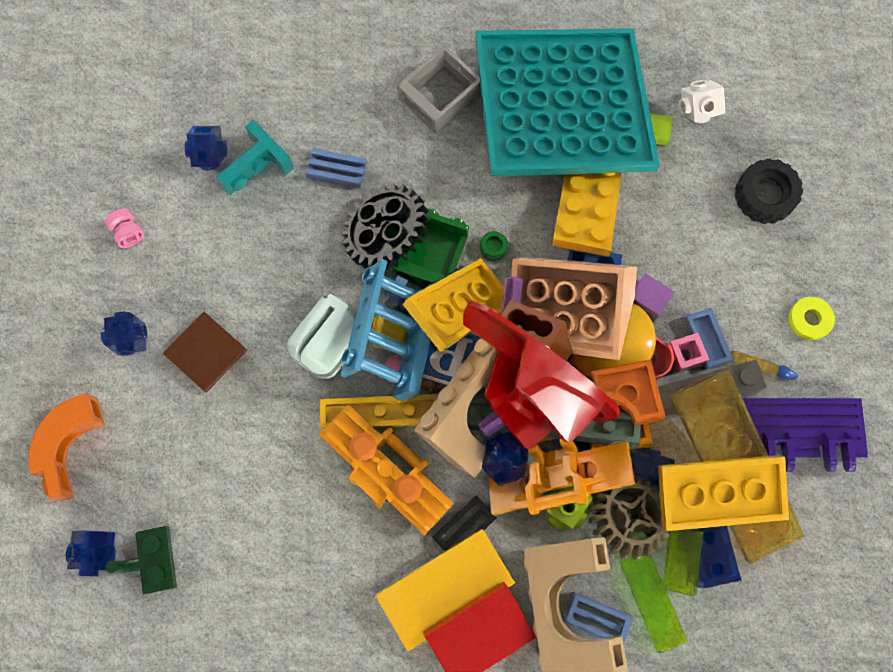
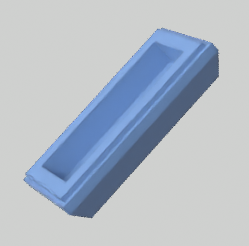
[684,308,734,370]

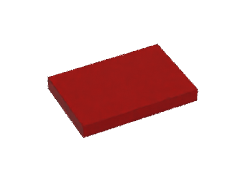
[423,582,537,672]

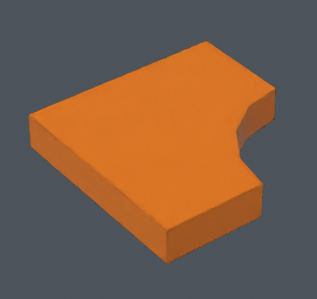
[591,359,666,426]

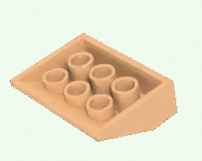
[512,257,637,360]

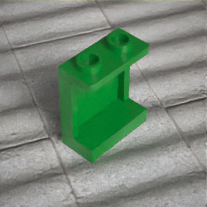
[391,208,469,288]

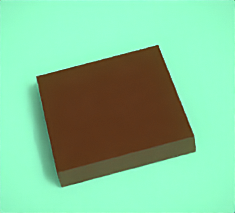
[163,312,247,393]

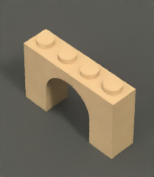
[414,338,497,478]
[524,537,628,672]

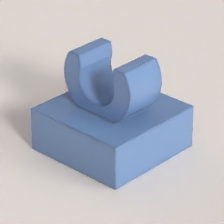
[382,276,414,311]

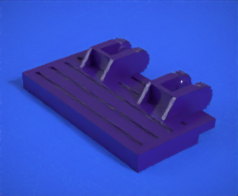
[740,398,868,472]

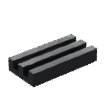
[432,495,497,551]

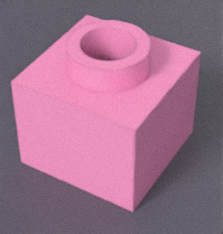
[669,333,709,374]

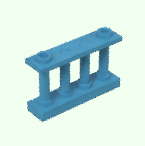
[340,259,433,401]

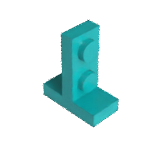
[216,120,294,195]

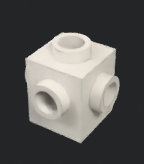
[679,80,725,123]

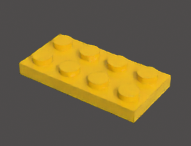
[552,173,622,257]
[402,258,504,352]
[658,455,789,531]

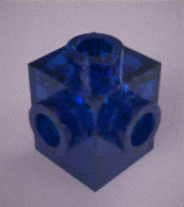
[184,126,228,170]
[101,311,148,356]
[482,432,529,486]
[65,530,116,577]

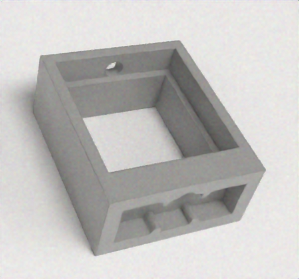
[397,45,481,134]

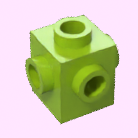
[544,485,593,532]

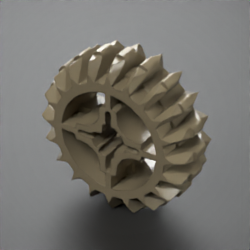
[588,476,670,560]

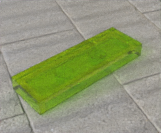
[620,555,688,654]

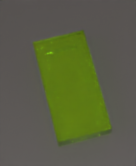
[663,529,703,596]

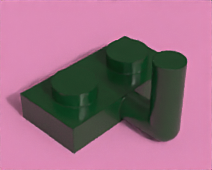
[106,526,177,595]

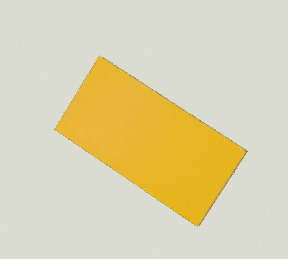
[375,528,515,651]

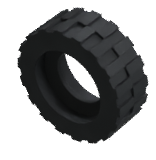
[735,158,803,224]

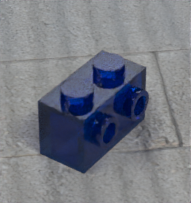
[679,526,742,588]

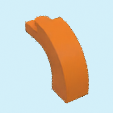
[29,393,105,502]

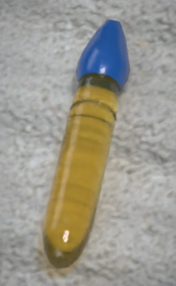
[730,351,799,380]

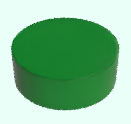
[480,231,508,261]

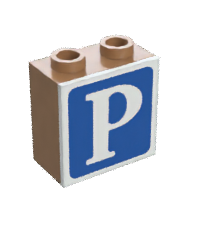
[421,332,481,391]

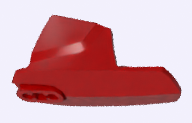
[463,300,620,449]

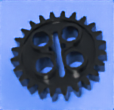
[341,183,430,271]

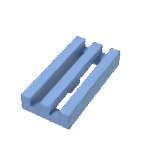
[306,148,367,188]
[563,592,633,645]

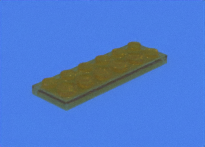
[670,369,805,564]

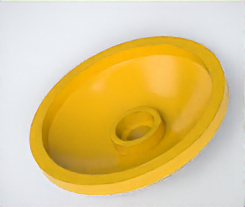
[570,303,656,379]

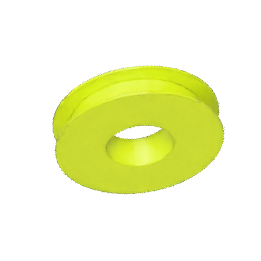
[788,297,835,340]

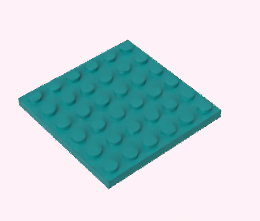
[475,28,660,176]

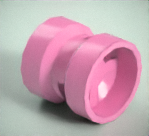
[104,208,144,248]

